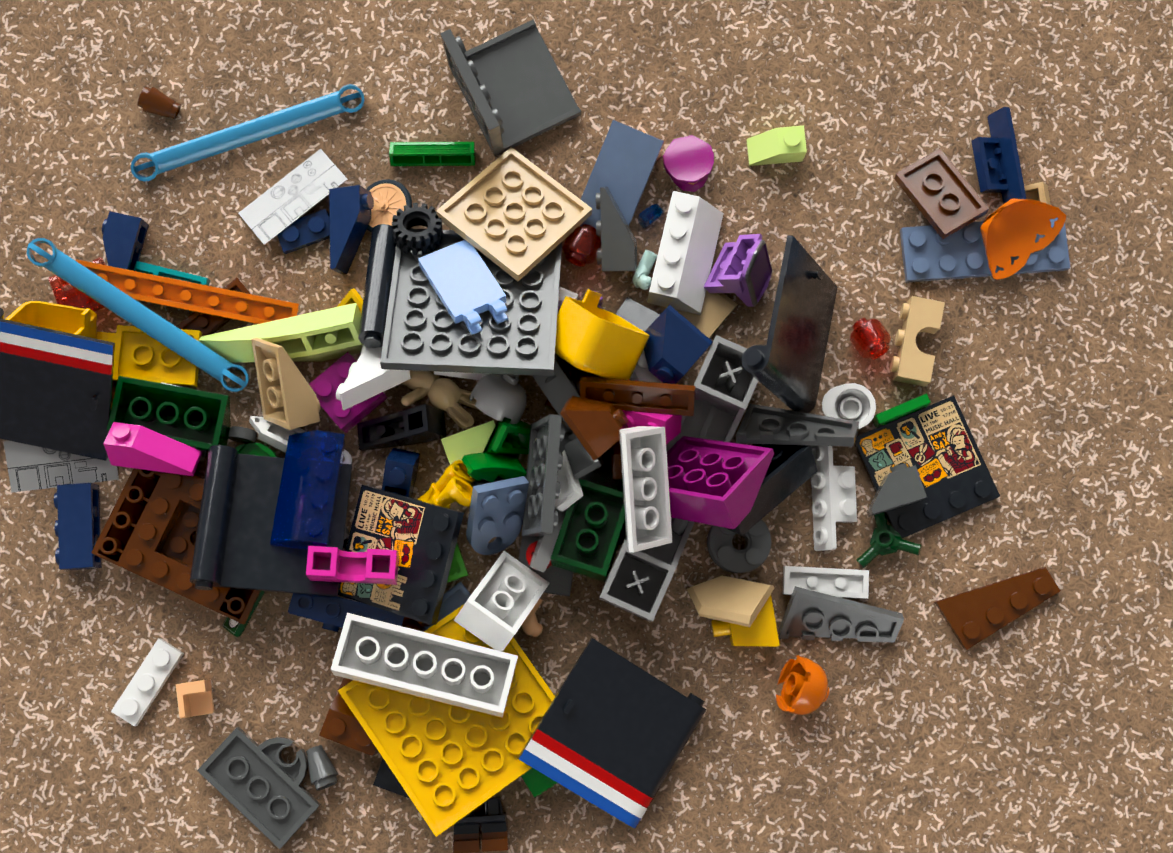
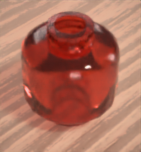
[562,224,601,267]
[849,318,891,360]

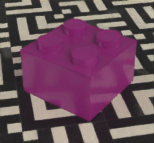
[309,352,387,433]

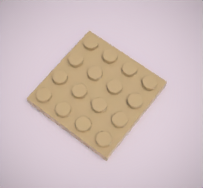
[436,147,592,281]

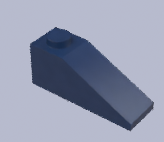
[329,185,374,274]
[102,211,149,271]

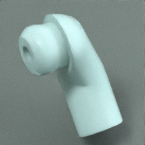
[632,250,658,290]

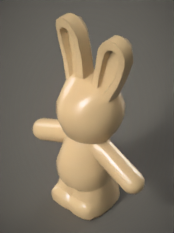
[401,370,478,429]

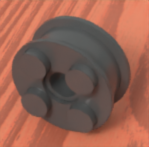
[707,519,771,573]

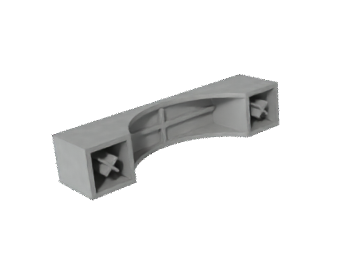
[599,335,758,622]

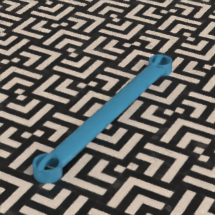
[131,84,364,181]
[27,238,249,392]

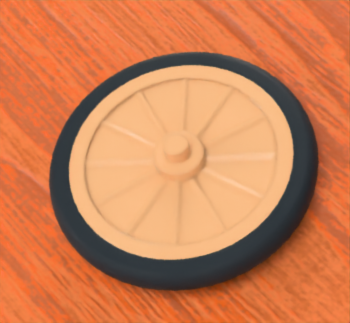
[367,179,412,232]

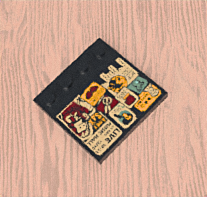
[854,395,1001,539]
[338,485,464,625]

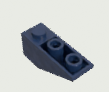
[382,448,420,498]

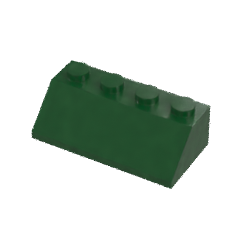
[107,376,231,451]

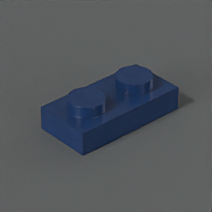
[277,209,330,254]

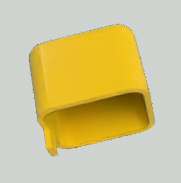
[555,289,650,380]
[5,301,97,339]

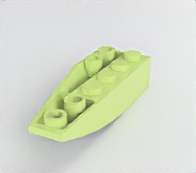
[199,303,364,363]

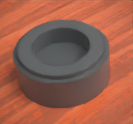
[227,426,257,444]

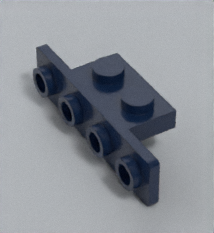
[971,107,1027,204]
[288,593,405,632]

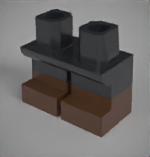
[453,797,510,853]

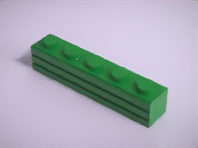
[389,142,475,166]

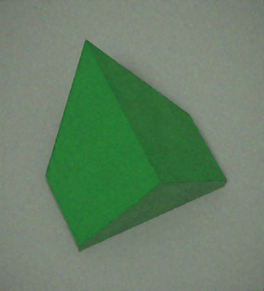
[483,417,531,455]

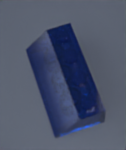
[270,430,345,550]

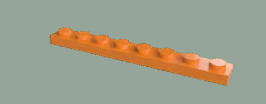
[71,259,300,324]

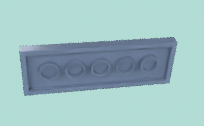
[900,218,1070,283]

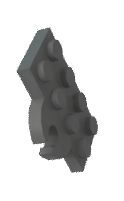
[197,727,321,849]

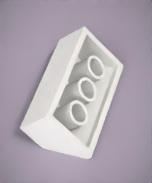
[647,191,724,315]
[619,426,672,553]

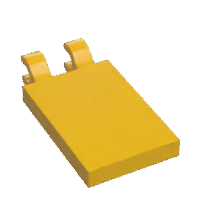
[96,325,202,387]

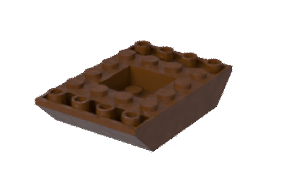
[91,468,261,625]

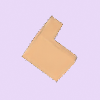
[176,679,214,719]

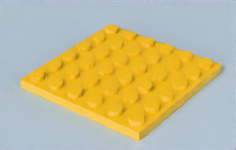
[338,604,555,837]

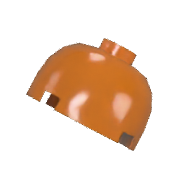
[776,655,829,715]

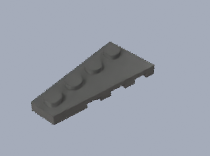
[736,403,859,447]
[778,586,904,643]

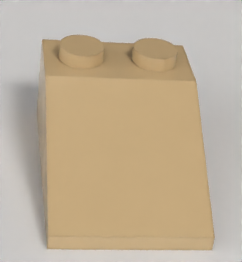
[251,338,320,430]

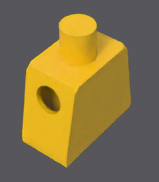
[711,595,780,647]

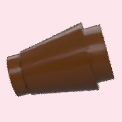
[137,86,181,119]

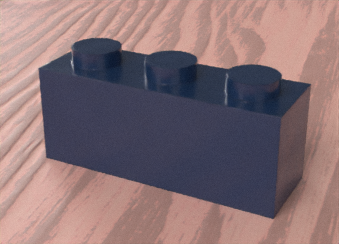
[54,483,102,571]

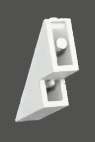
[336,345,411,410]

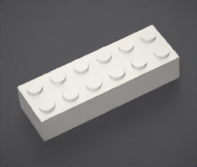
[331,613,518,718]

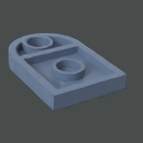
[466,476,529,555]

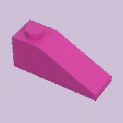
[103,422,202,476]

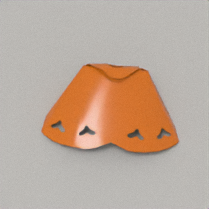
[980,198,1067,280]

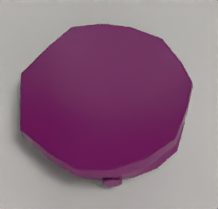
[662,135,714,192]

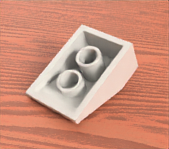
[454,551,550,652]

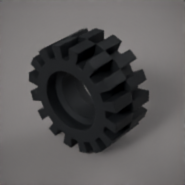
[392,203,443,255]

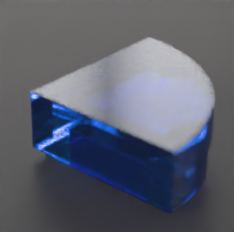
[638,203,664,228]

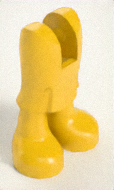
[418,460,475,508]

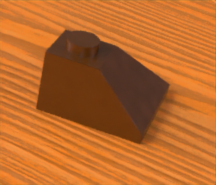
[560,396,628,460]

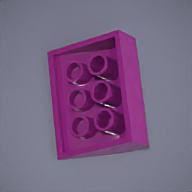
[667,436,774,529]

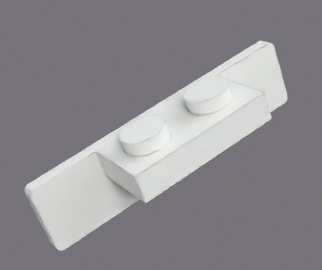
[811,445,857,551]

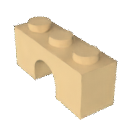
[890,296,945,387]

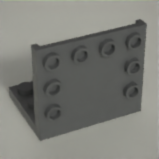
[440,19,581,156]
[522,414,623,545]

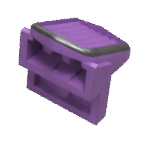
[704,234,772,307]

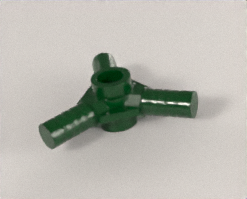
[856,512,922,568]

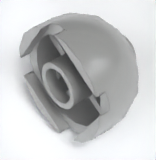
[469,374,527,424]

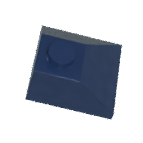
[643,305,713,384]

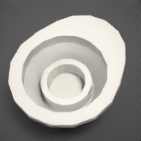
[822,383,876,429]

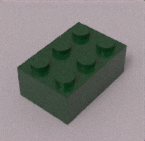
[550,478,626,582]

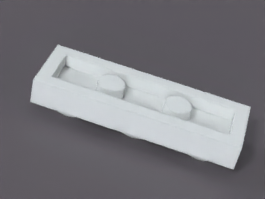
[782,566,869,599]
[111,638,184,727]

